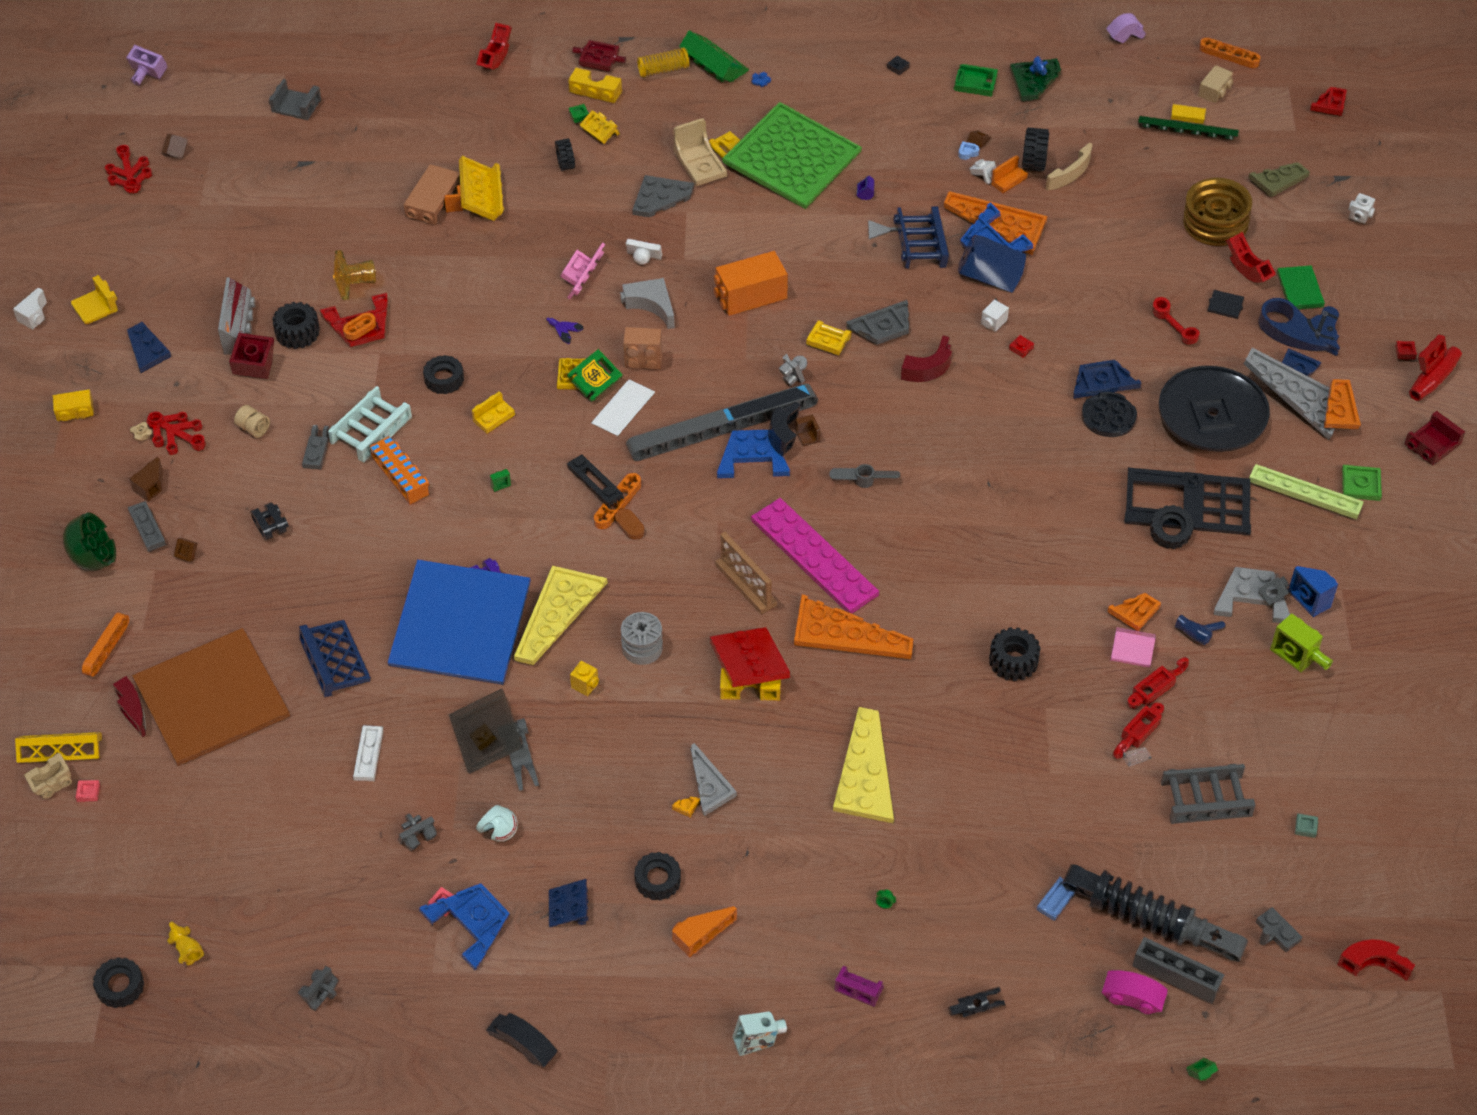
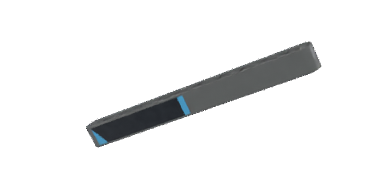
[626,384,818,461]

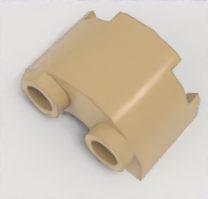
[24,753,72,798]

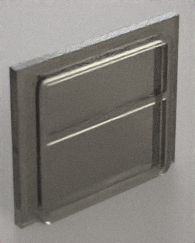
[449,688,523,774]

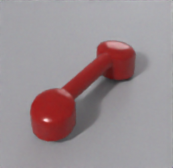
[1152,297,1200,345]

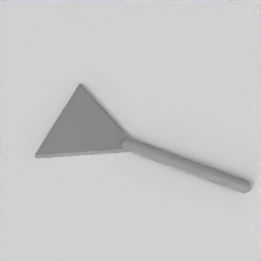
[868,220,898,240]

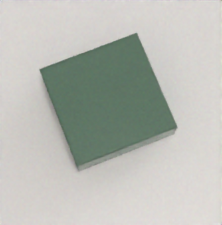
[1295,813,1318,838]

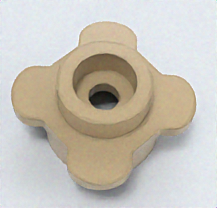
[130,422,152,441]

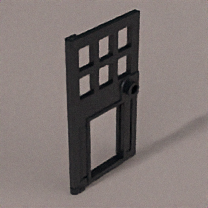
[1124,467,1251,535]

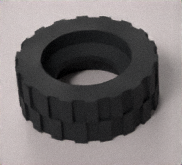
[423,355,464,394]
[1150,505,1194,549]
[634,852,681,901]
[93,957,144,1008]

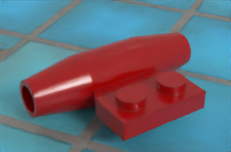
[1409,334,1462,401]

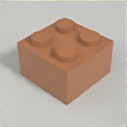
[623,327,662,369]

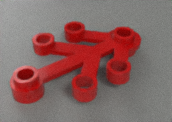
[105,145,152,193]
[146,411,206,455]

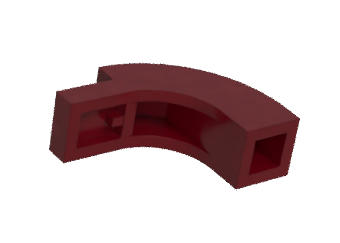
[901,335,952,382]

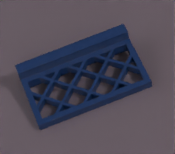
[299,620,370,697]

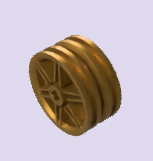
[1183,178,1252,246]

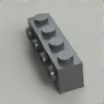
[1132,937,1225,1004]

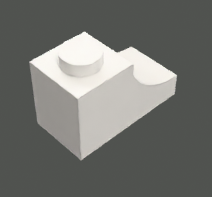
[13,288,47,330]

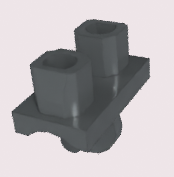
[398,814,437,851]
[298,966,339,1011]

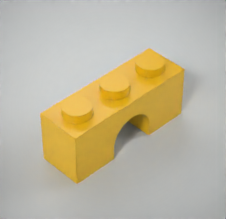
[568,68,622,103]
[720,668,781,701]

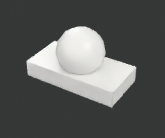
[626,239,662,265]

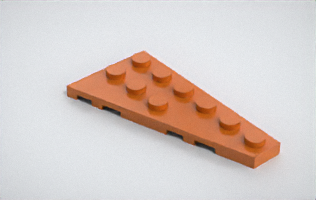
[944,191,1047,255]
[794,594,914,659]

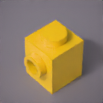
[570,661,599,697]

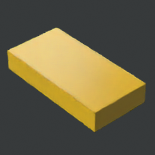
[1171,104,1206,124]

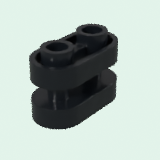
[250,502,289,541]

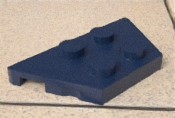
[1073,359,1141,399]

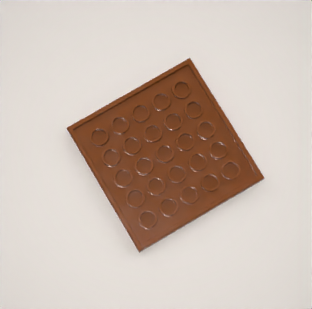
[132,628,290,766]

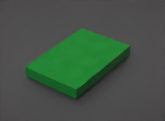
[1277,265,1325,309]

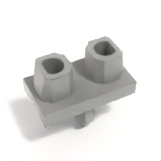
[779,354,808,386]

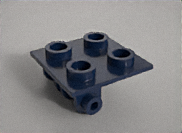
[549,879,588,928]

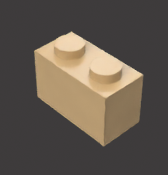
[1198,65,1233,103]

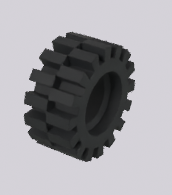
[555,138,575,171]

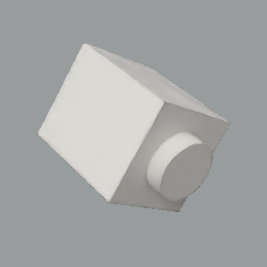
[981,300,1009,332]

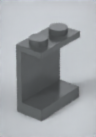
[269,79,321,120]

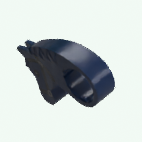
[1258,298,1340,356]

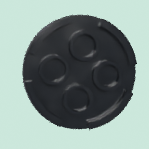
[1081,392,1137,437]

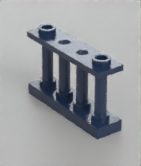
[893,206,949,269]

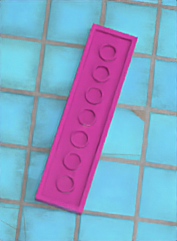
[751,498,879,614]

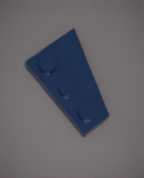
[127,322,172,373]

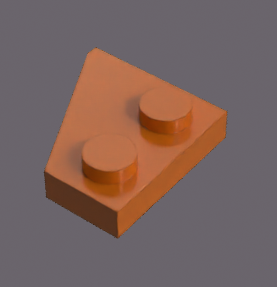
[1107,593,1161,631]

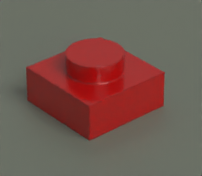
[1009,335,1034,358]
[1395,341,1417,359]

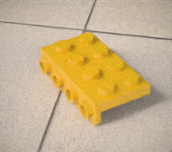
[459,156,504,221]

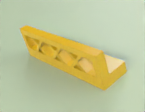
[15,732,102,763]

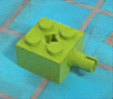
[1270,613,1333,672]

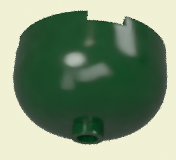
[63,512,116,571]

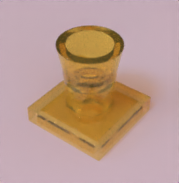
[333,250,376,300]

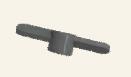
[829,464,900,488]

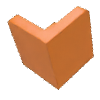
[444,185,463,212]

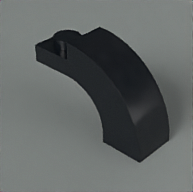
[768,402,801,456]
[486,1012,558,1067]

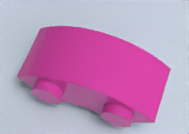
[1102,970,1168,1014]

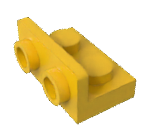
[580,110,620,144]
[472,392,515,434]

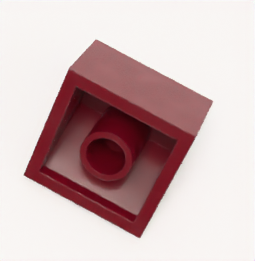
[229,333,274,379]

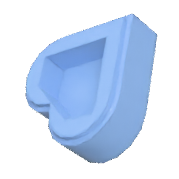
[958,141,979,160]

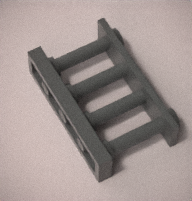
[1161,764,1256,824]

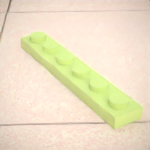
[1249,464,1364,519]

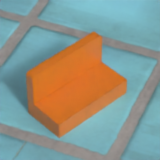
[991,155,1028,193]

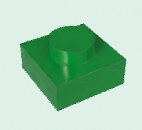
[569,104,589,123]
[490,469,511,492]
[1186,1057,1218,1081]

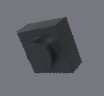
[887,55,910,75]

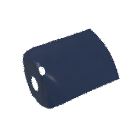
[958,235,1026,293]

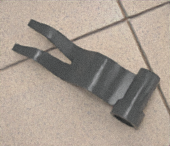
[498,718,539,791]

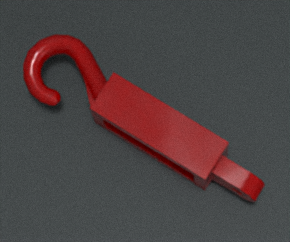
[1127,657,1189,709]
[1112,702,1164,759]

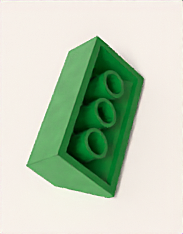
[679,30,749,82]

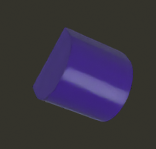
[857,176,875,200]

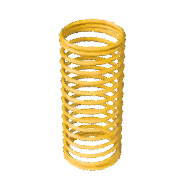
[637,48,689,78]

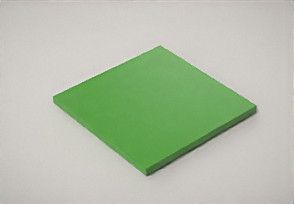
[722,102,862,209]

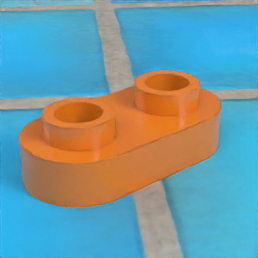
[343,313,376,340]

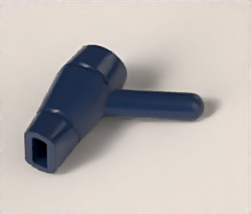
[1175,614,1226,645]

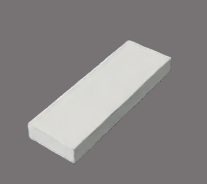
[353,726,384,781]

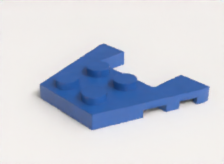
[960,202,1033,252]
[717,429,790,479]
[419,883,509,971]

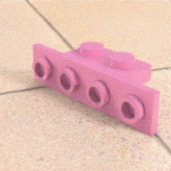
[560,242,605,299]

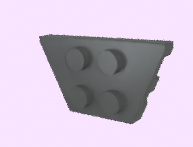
[846,300,909,345]

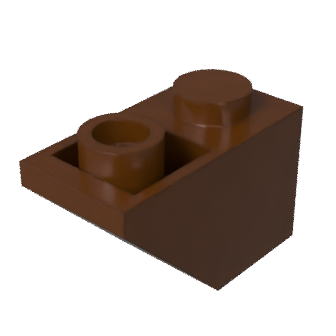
[129,457,163,502]

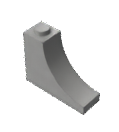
[620,278,675,329]

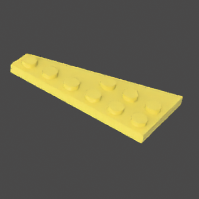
[514,566,608,665]
[833,707,894,824]

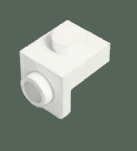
[969,159,996,184]

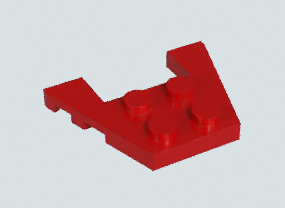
[320,293,388,347]

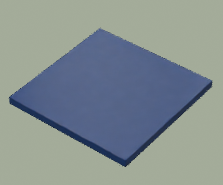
[388,559,531,685]

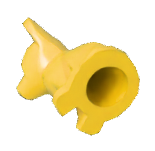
[167,921,204,965]

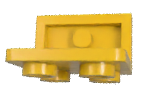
[71,275,118,324]

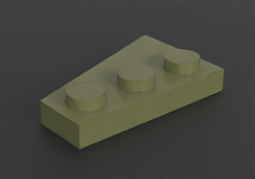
[1248,162,1310,197]

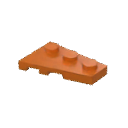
[1324,379,1361,429]

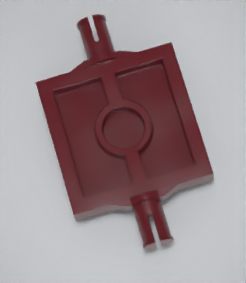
[572,40,626,72]

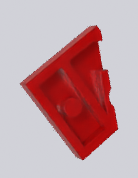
[1310,87,1347,116]

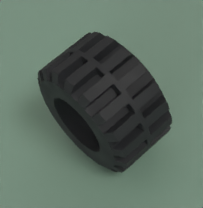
[1022,127,1049,172]
[272,302,320,349]
[989,627,1041,681]

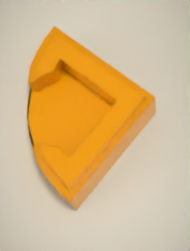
[672,797,700,818]

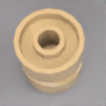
[234,405,270,438]

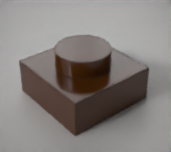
[174,538,198,562]

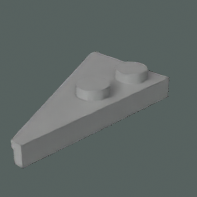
[690,743,737,816]

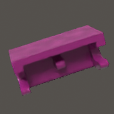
[834,965,884,1007]

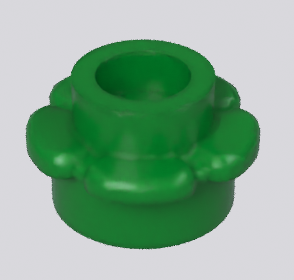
[876,889,896,909]

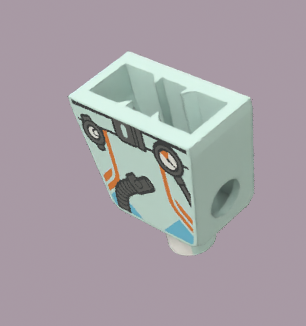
[733,1012,787,1056]

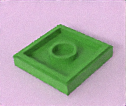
[1342,465,1382,501]

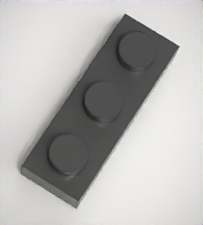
[128,501,166,552]

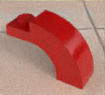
[476,22,512,69]
[1226,232,1276,283]
[1337,939,1415,981]

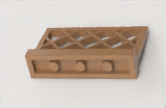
[715,532,777,615]

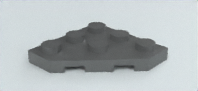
[632,175,694,217]

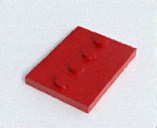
[710,627,790,688]

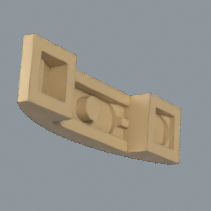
[1046,143,1092,190]

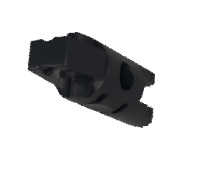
[948,986,1005,1018]

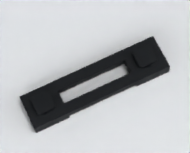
[567,454,624,508]

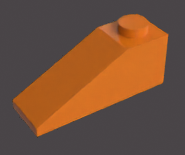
[672,906,737,958]

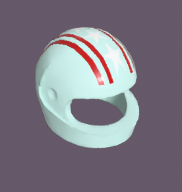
[476,805,518,841]

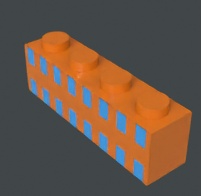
[370,436,430,504]

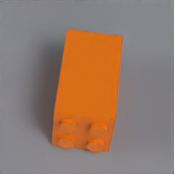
[713,251,788,316]

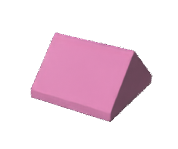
[1111,627,1155,668]

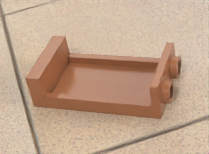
[404,164,460,225]

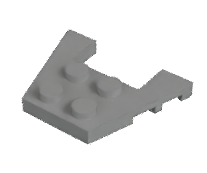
[1213,567,1290,623]

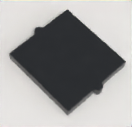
[1207,289,1244,319]

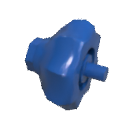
[1030,56,1048,75]

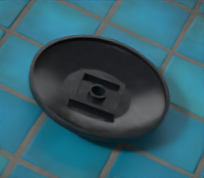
[1158,366,1270,452]

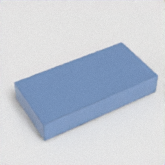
[1037,877,1076,921]

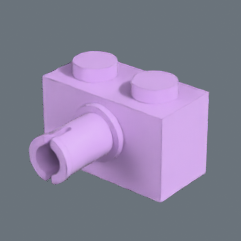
[126,45,168,86]

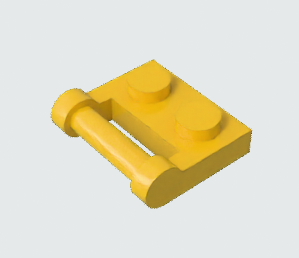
[709,131,740,158]
[806,320,852,355]

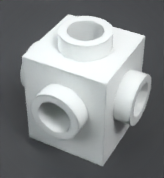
[1348,193,1375,224]

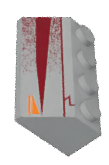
[218,278,256,354]

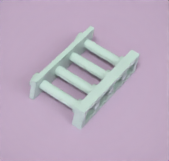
[328,386,412,463]

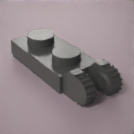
[302,425,330,470]

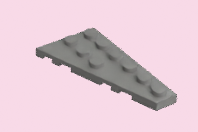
[1243,348,1335,439]

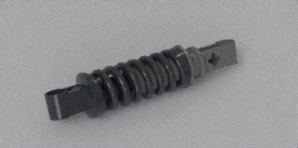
[1062,864,1248,962]

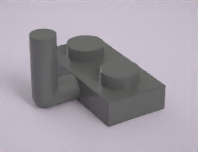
[1256,907,1302,952]

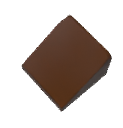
[966,130,991,149]

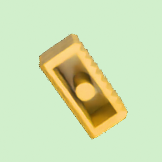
[53,389,94,422]

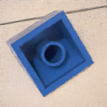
[1288,566,1338,617]

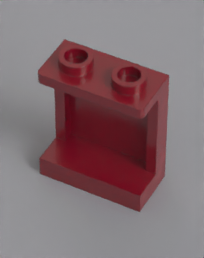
[1404,411,1465,466]

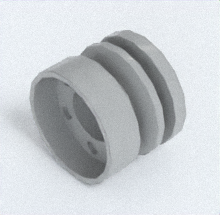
[621,612,663,665]

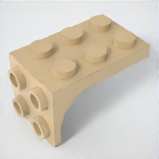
[674,118,727,186]

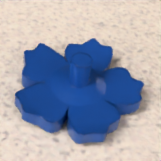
[751,72,771,87]

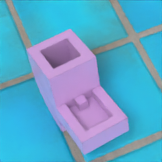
[1106,13,1146,43]

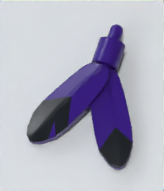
[546,317,584,344]

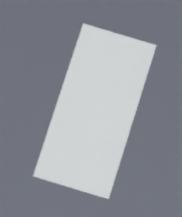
[591,380,655,436]

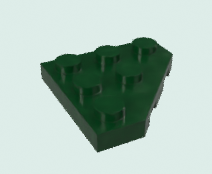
[1010,58,1061,101]

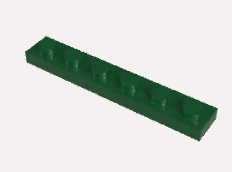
[1138,116,1239,140]

